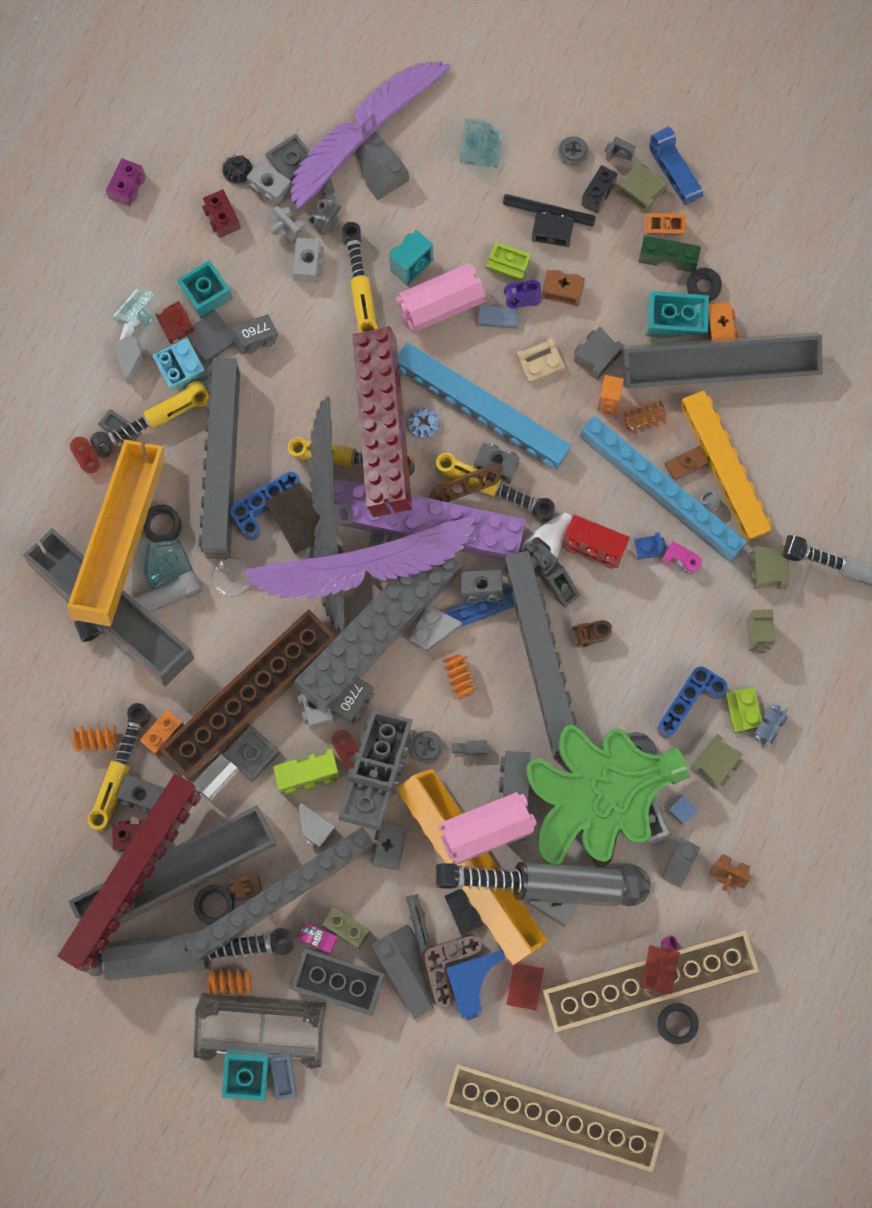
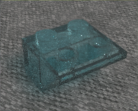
[460,118,503,168]

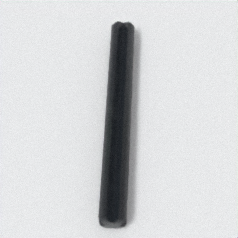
[503,194,596,226]

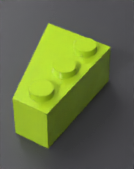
[273,748,340,795]

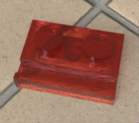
[155,301,195,344]
[640,945,680,995]
[506,963,544,1011]

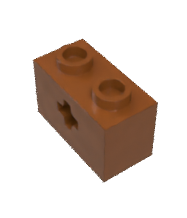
[541,269,585,307]

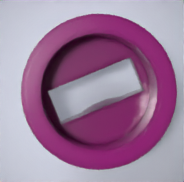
[660,935,679,954]

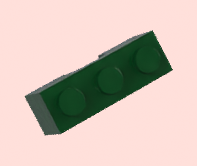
[638,236,701,273]

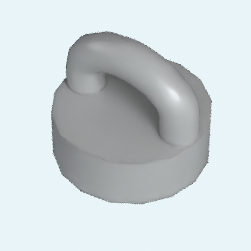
[700,489,720,512]

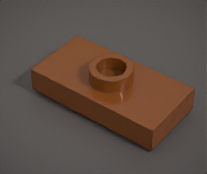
[665,445,709,481]

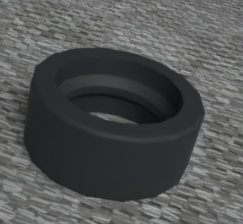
[143,505,181,544]
[194,885,235,925]
[657,1003,699,1044]

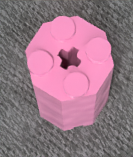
[395,263,486,332]
[438,792,536,865]

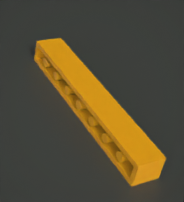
[680,390,772,544]

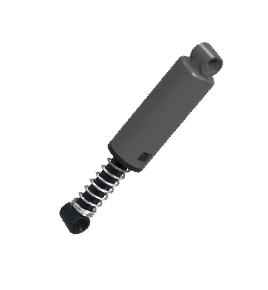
[436,862,639,906]
[87,928,294,981]

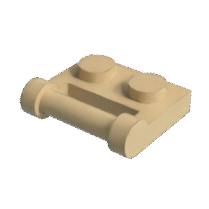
[516,337,565,384]

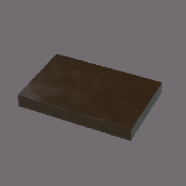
[265,482,320,554]

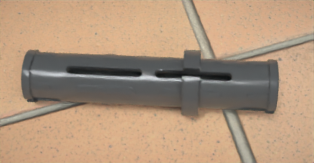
[405,894,434,959]

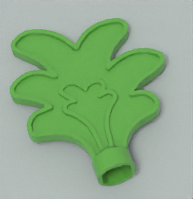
[526,725,689,865]

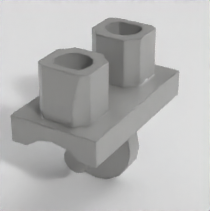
[270,206,304,243]

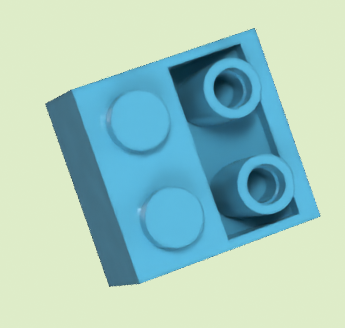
[152,338,208,389]

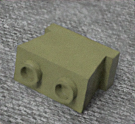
[617,162,667,213]
[749,545,790,589]
[747,609,776,653]
[690,734,743,789]
[322,907,371,950]

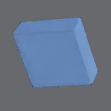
[668,795,697,825]

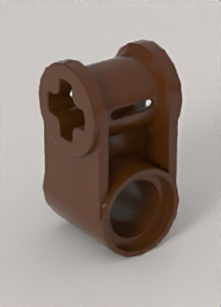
[572,620,612,648]

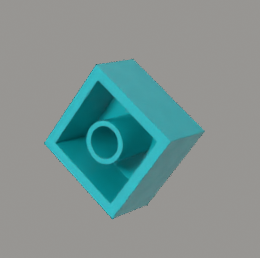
[389,229,434,286]
[177,260,233,318]
[222,1049,270,1101]

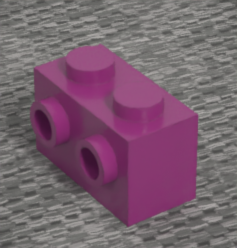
[106,158,146,207]

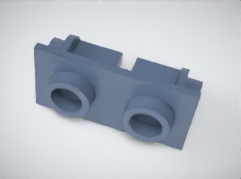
[754,703,788,747]

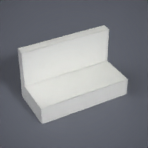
[193,754,239,800]

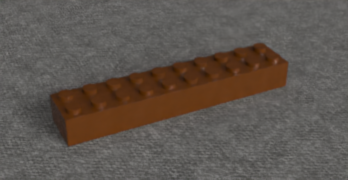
[159,609,336,782]

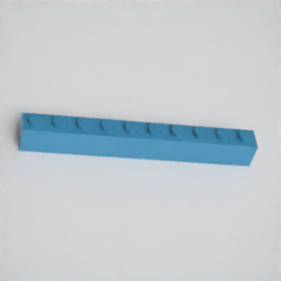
[398,342,571,470]
[580,416,747,563]

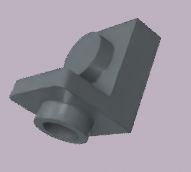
[605,136,636,161]

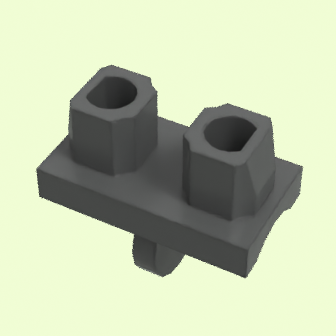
[307,195,342,235]

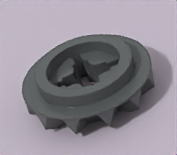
[558,136,589,166]
[410,731,443,764]

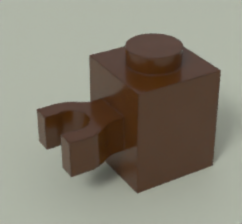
[230,873,262,901]

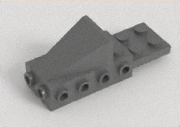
[339,709,414,831]

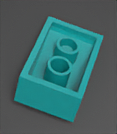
[646,291,709,338]

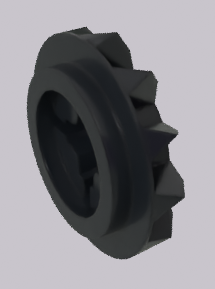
[222,154,253,184]

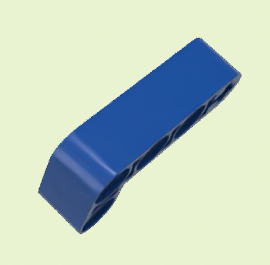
[649,126,703,205]
[230,472,301,541]
[658,666,728,738]

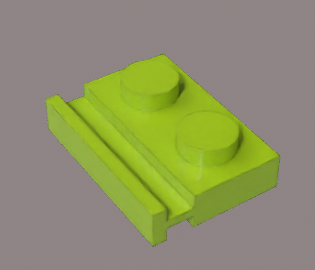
[486,242,532,282]
[725,687,763,733]

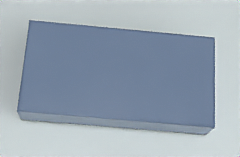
[478,305,518,329]
[269,1053,298,1100]

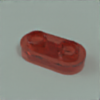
[70,437,100,474]
[331,730,359,769]

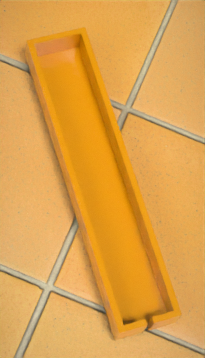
[67,440,165,627]
[396,768,549,965]

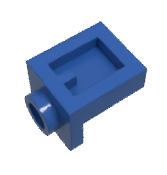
[634,532,666,560]

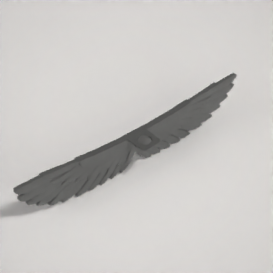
[309,396,352,631]

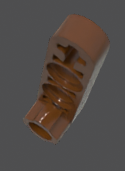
[429,461,504,502]

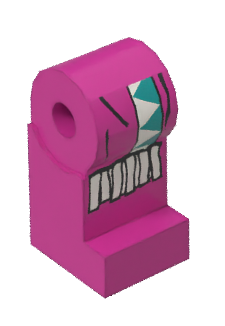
[661,541,702,574]
[296,923,339,954]

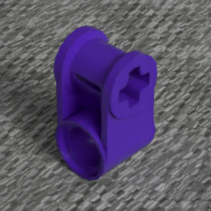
[504,280,542,309]

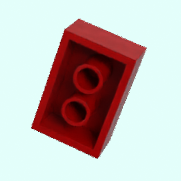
[563,514,630,569]

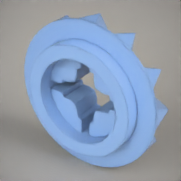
[408,407,439,438]

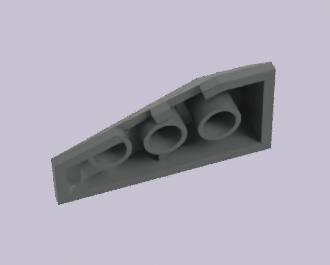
[356,132,409,200]
[371,925,433,1019]

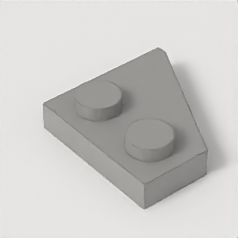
[409,605,463,651]

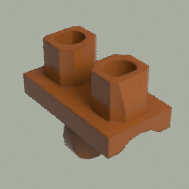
[709,854,751,891]

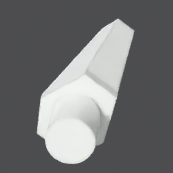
[119,317,140,341]

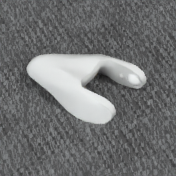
[520,513,572,558]

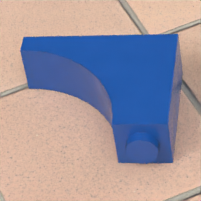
[446,950,507,1021]

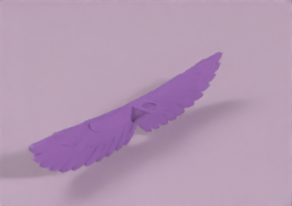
[290,61,450,209]
[244,516,475,600]

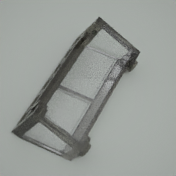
[194,992,328,1069]

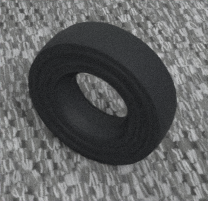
[687,268,722,302]

